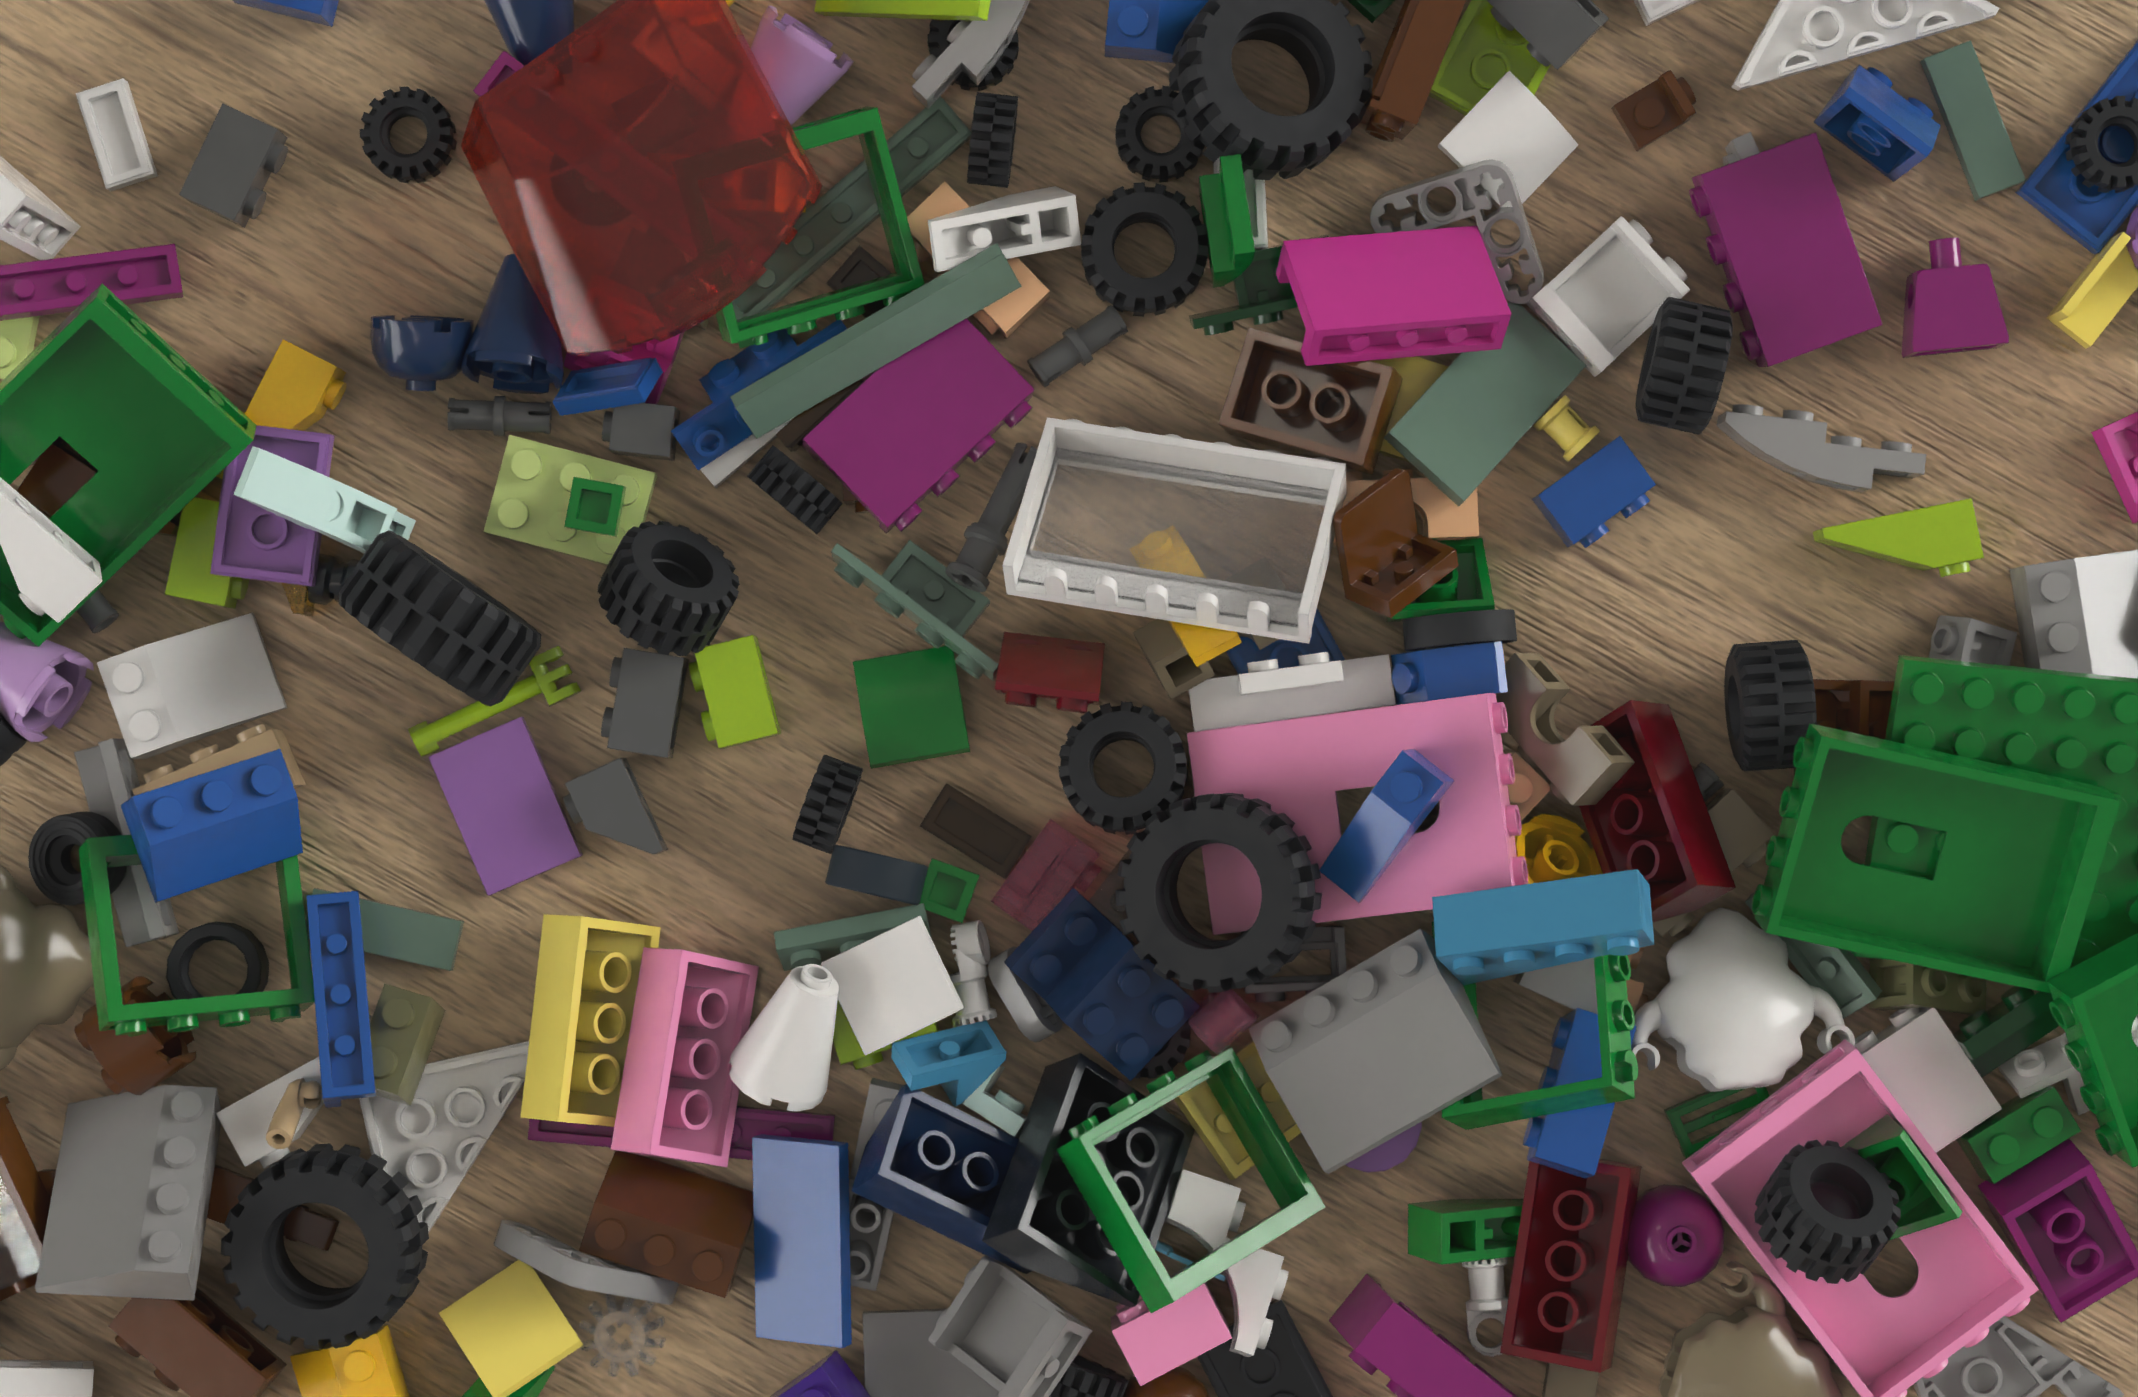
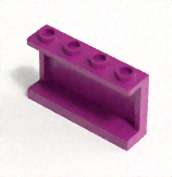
[1689,132,1883,367]
[802,318,1035,534]

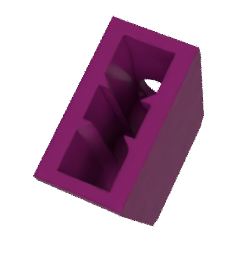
[1902,237,2009,358]

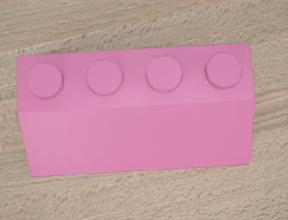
[611,947,759,1167]

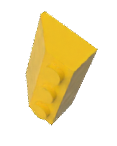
[290,1325,410,1397]

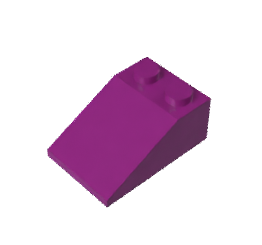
[1978,1139,2138,1323]

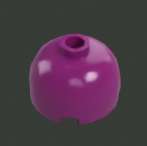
[1628,1184,1725,1287]

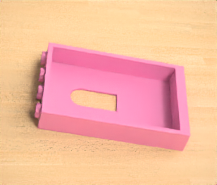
[1187,693,1528,935]
[1682,1039,2039,1397]

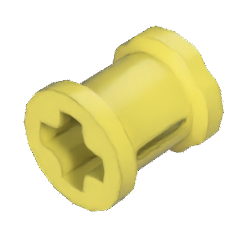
[1533,395,1600,462]

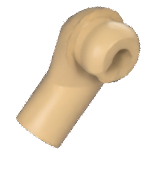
[266,1078,322,1149]

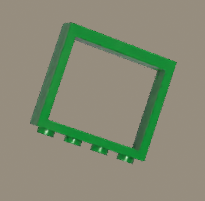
[672,106,925,349]
[79,835,315,1037]
[1432,921,1638,1130]
[1056,1047,1326,1313]

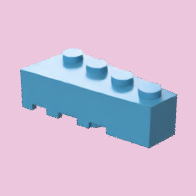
[1432,869,1654,985]

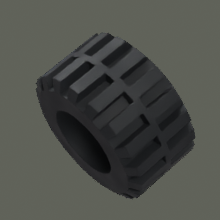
[1081,182,1209,317]
[1636,297,1733,435]
[597,521,740,656]
[1724,640,1817,772]
[1058,701,1188,835]
[1754,1140,1901,1284]

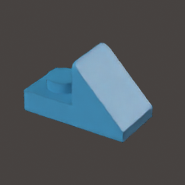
[891,1020,1007,1107]

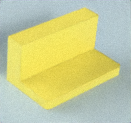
[2046,232,2138,349]

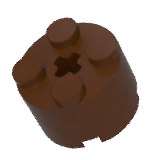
[74,976,196,1095]

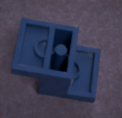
[1004,887,1200,1081]

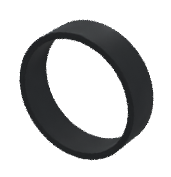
[1402,609,1517,651]

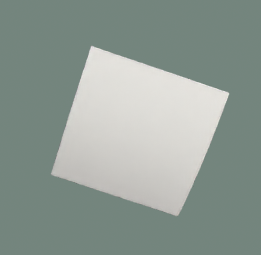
[1438,71,1578,209]
[821,916,964,1055]

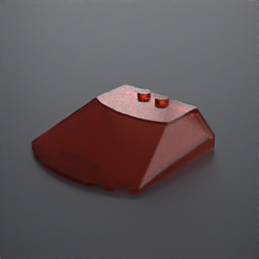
[461,0,822,356]

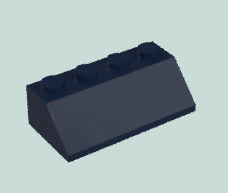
[851,1084,1032,1274]

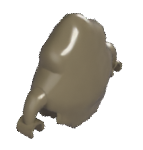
[0,865,94,1071]
[1659,1261,1843,1397]

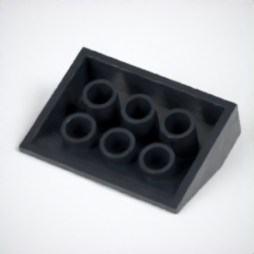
[982,1053,1195,1307]

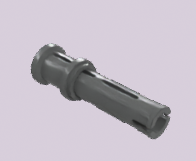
[945,443,1037,592]

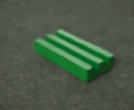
[1664,1087,1770,1158]

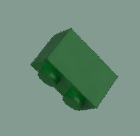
[1956,1086,2081,1184]

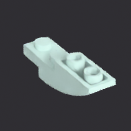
[233,446,416,554]

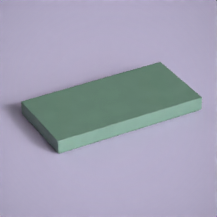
[1384,301,1587,506]

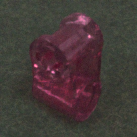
[1188,989,1260,1055]

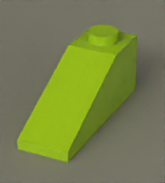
[1813,498,1984,577]

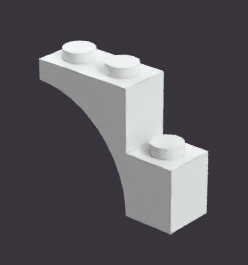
[1164,1169,1289,1357]

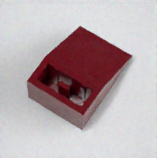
[995,632,1105,713]

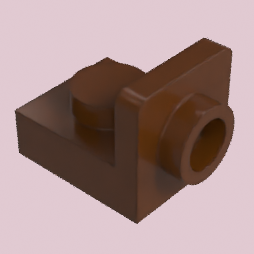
[1611,70,1696,151]

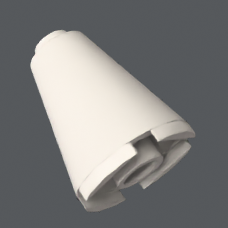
[729,964,839,1112]

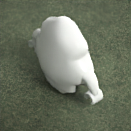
[1631,908,1855,1092]

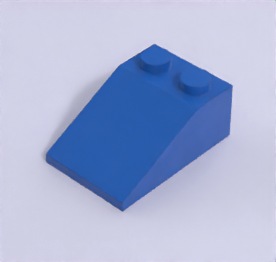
[1814,65,1941,182]

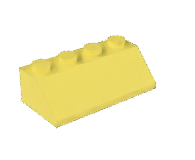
[520,914,661,1127]

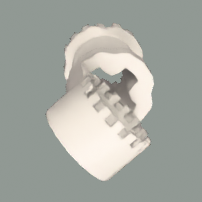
[949,920,997,1027]
[1462,1257,1509,1357]

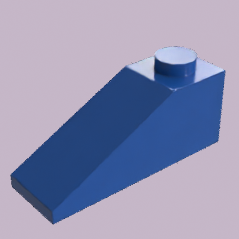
[1319,749,1454,903]

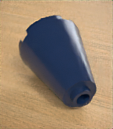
[484,0,575,89]
[462,248,564,394]

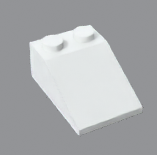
[97,613,287,759]

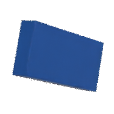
[553,358,663,416]

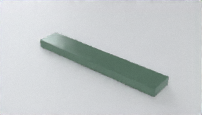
[725,96,971,319]
[730,243,1022,439]

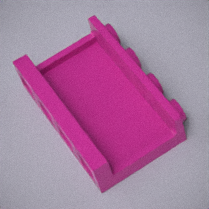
[1276,226,1511,366]

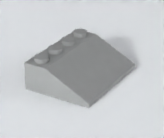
[2010,550,2138,679]
[1248,929,1503,1174]
[35,1085,221,1301]

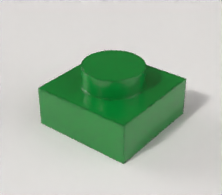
[564,477,626,537]
[919,858,980,923]

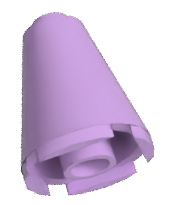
[724,5,854,143]
[0,621,94,742]

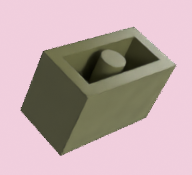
[370,984,446,1106]

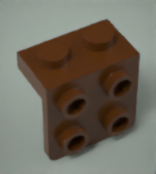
[1333,468,1459,618]

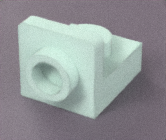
[963,1065,1027,1137]

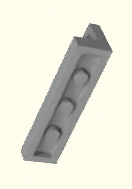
[74,738,179,947]

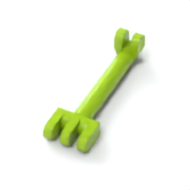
[408,646,581,757]

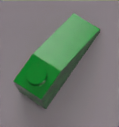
[1408,1199,1523,1265]

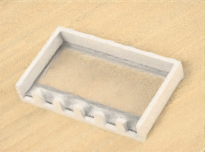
[1002,417,1347,644]

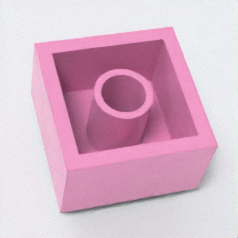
[1111,1274,1232,1386]

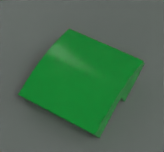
[1199,154,1255,288]
[853,646,971,769]

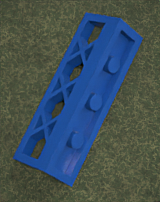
[306,891,376,1108]

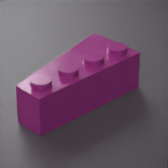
[1329,1273,1518,1397]

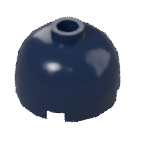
[370,315,474,391]

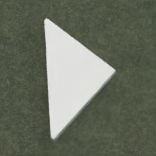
[1731,0,2000,91]
[359,1041,529,1234]

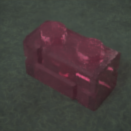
[991,819,1102,931]

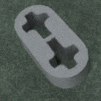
[988,947,1063,1042]

